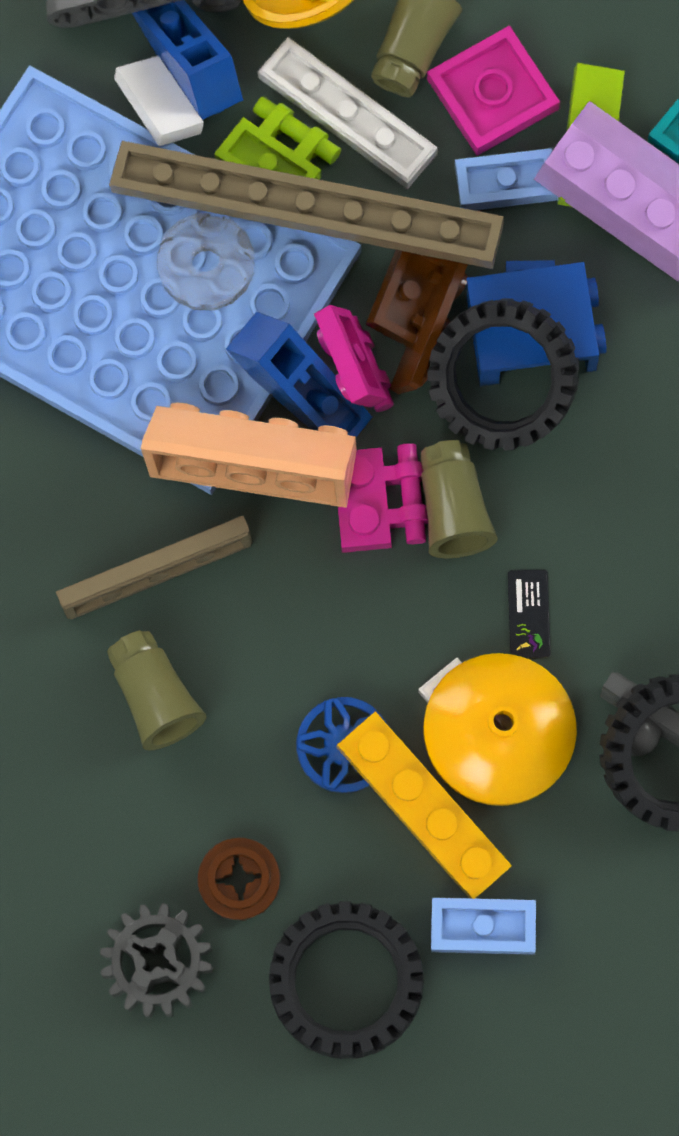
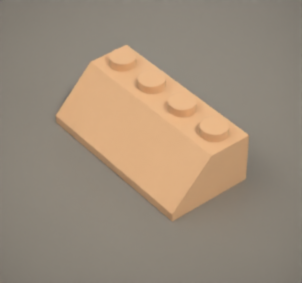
[141,402,357,508]

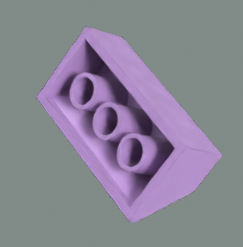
[534,101,679,282]

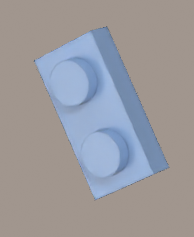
[455,148,558,210]
[431,898,536,955]

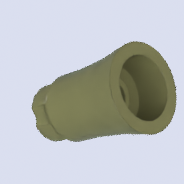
[371,0,462,97]
[421,440,498,559]
[107,630,207,751]

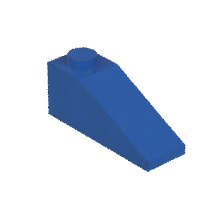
[132,0,243,120]
[226,311,372,437]

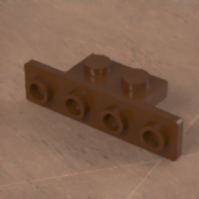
[365,210,481,394]

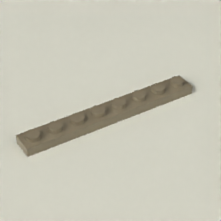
[109,141,504,269]

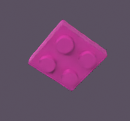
[427,25,560,156]

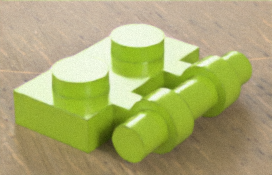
[214,96,342,180]

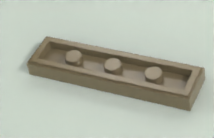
[56,516,253,620]

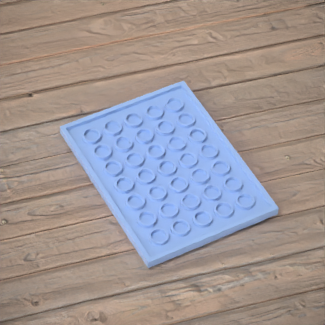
[0,65,362,495]

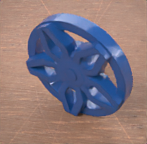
[296,697,387,793]

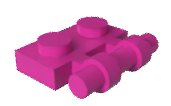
[314,305,394,412]
[338,443,428,553]

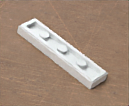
[258,37,438,189]

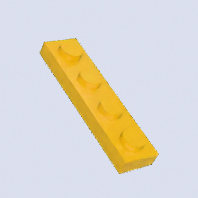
[336,711,512,899]

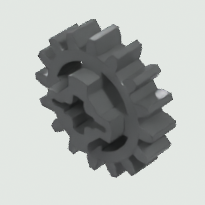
[100,903,213,1018]

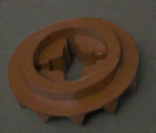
[198,838,280,921]

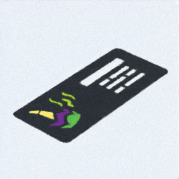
[508,569,551,658]

